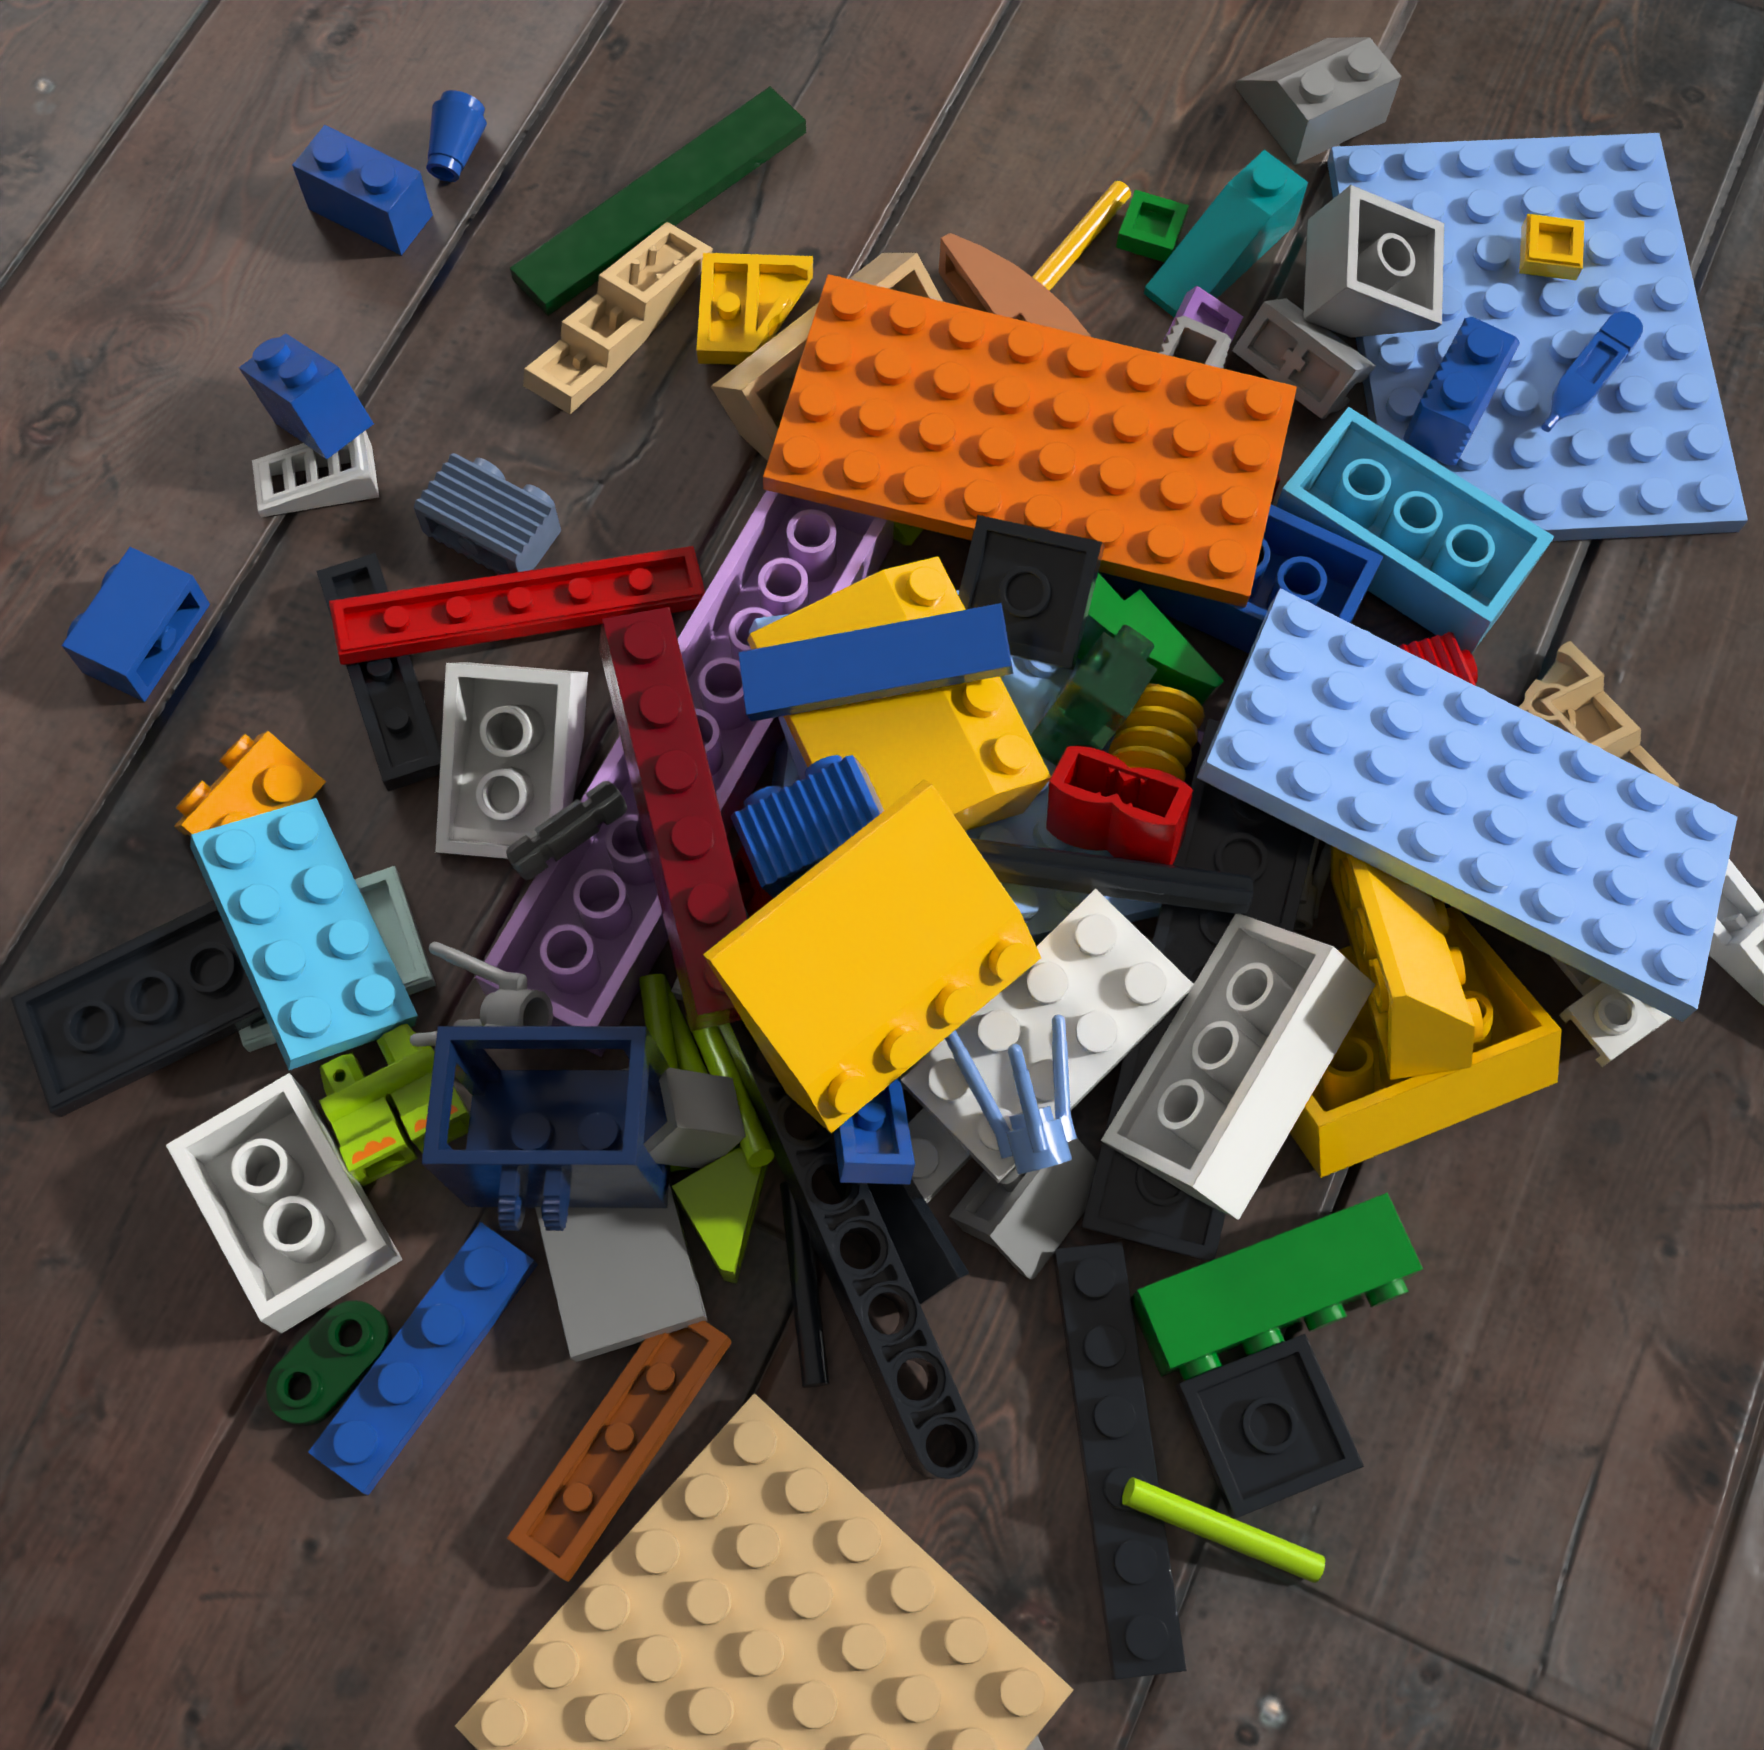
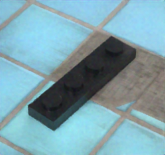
[316,553,441,792]

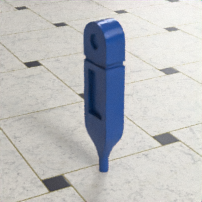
[1541,311,1643,432]

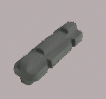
[506,781,627,880]

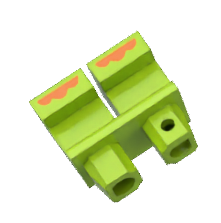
[319,1024,470,1187]

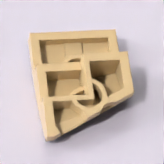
[1518,641,1679,788]

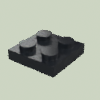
[958,515,1105,671]
[1175,1334,1364,1519]

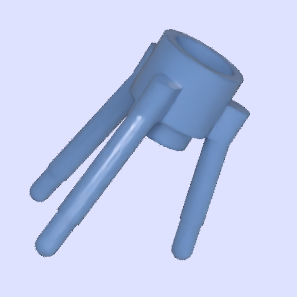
[945,1014,1077,1174]

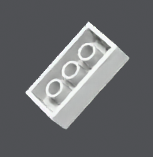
[901,888,1194,1183]

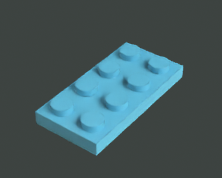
[190,798,418,1070]

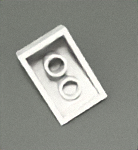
[435,662,588,859]

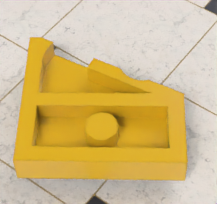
[696,253,813,365]

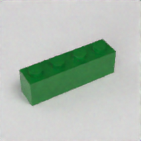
[1131,1192,1423,1381]

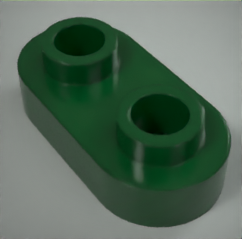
[266,1300,392,1426]

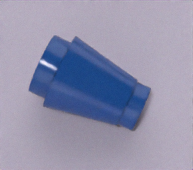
[426,90,487,182]

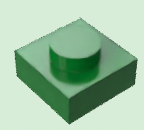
[1116,190,1189,262]

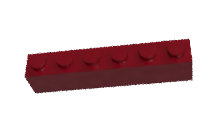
[599,607,747,1031]

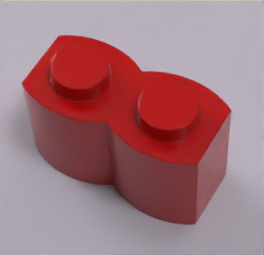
[1046,746,1193,865]

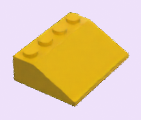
[747,556,1051,831]
[703,779,1041,1133]
[1290,906,1562,1178]

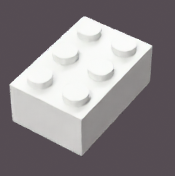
[166,1073,403,1333]

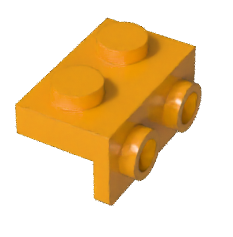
[174,731,326,837]

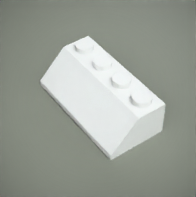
[1101,914,1375,1220]

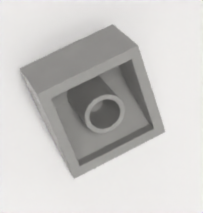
[1235,37,1401,165]
[1303,185,1444,337]

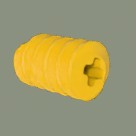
[1108,683,1205,781]

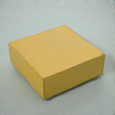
[1519,214,1584,280]

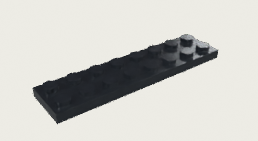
[1081,718,1315,1262]

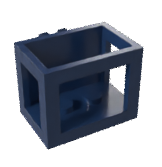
[422,1026,670,1231]

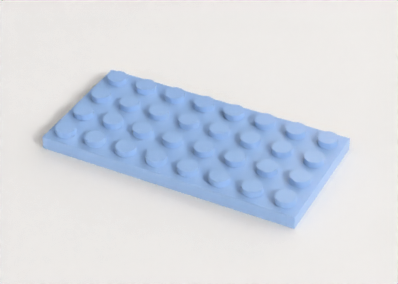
[1197,588,1737,1022]

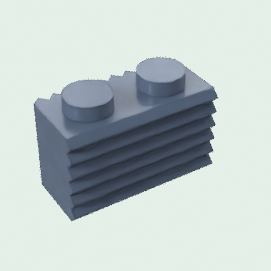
[413,453,561,575]

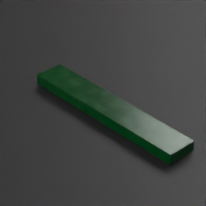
[510,86,806,316]

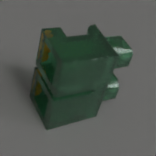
[1030,625,1157,766]

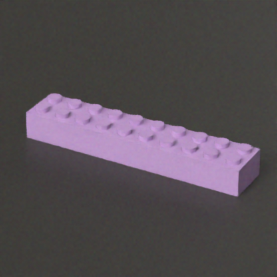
[475,490,894,1057]

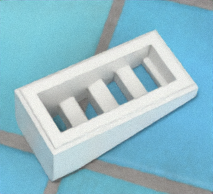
[252,430,379,517]

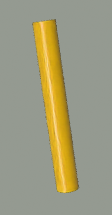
[1032,181,1131,291]

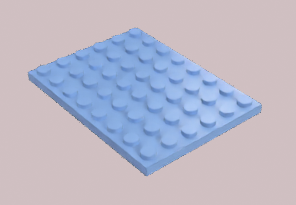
[1327,133,1748,541]

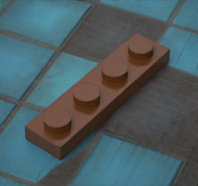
[507,1321,732,1582]

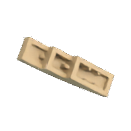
[523,222,713,414]

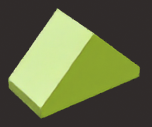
[672,1146,769,1284]

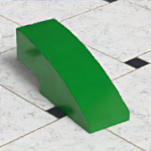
[1078,573,1224,706]

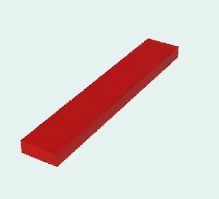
[329,546,705,665]

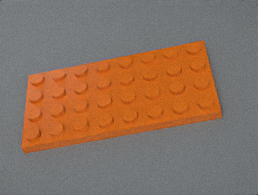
[763,274,1297,608]

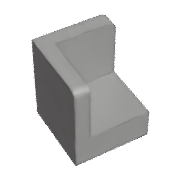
[643,1068,746,1169]

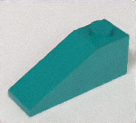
[1144,149,1308,318]

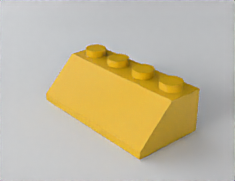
[1331,845,1484,1080]

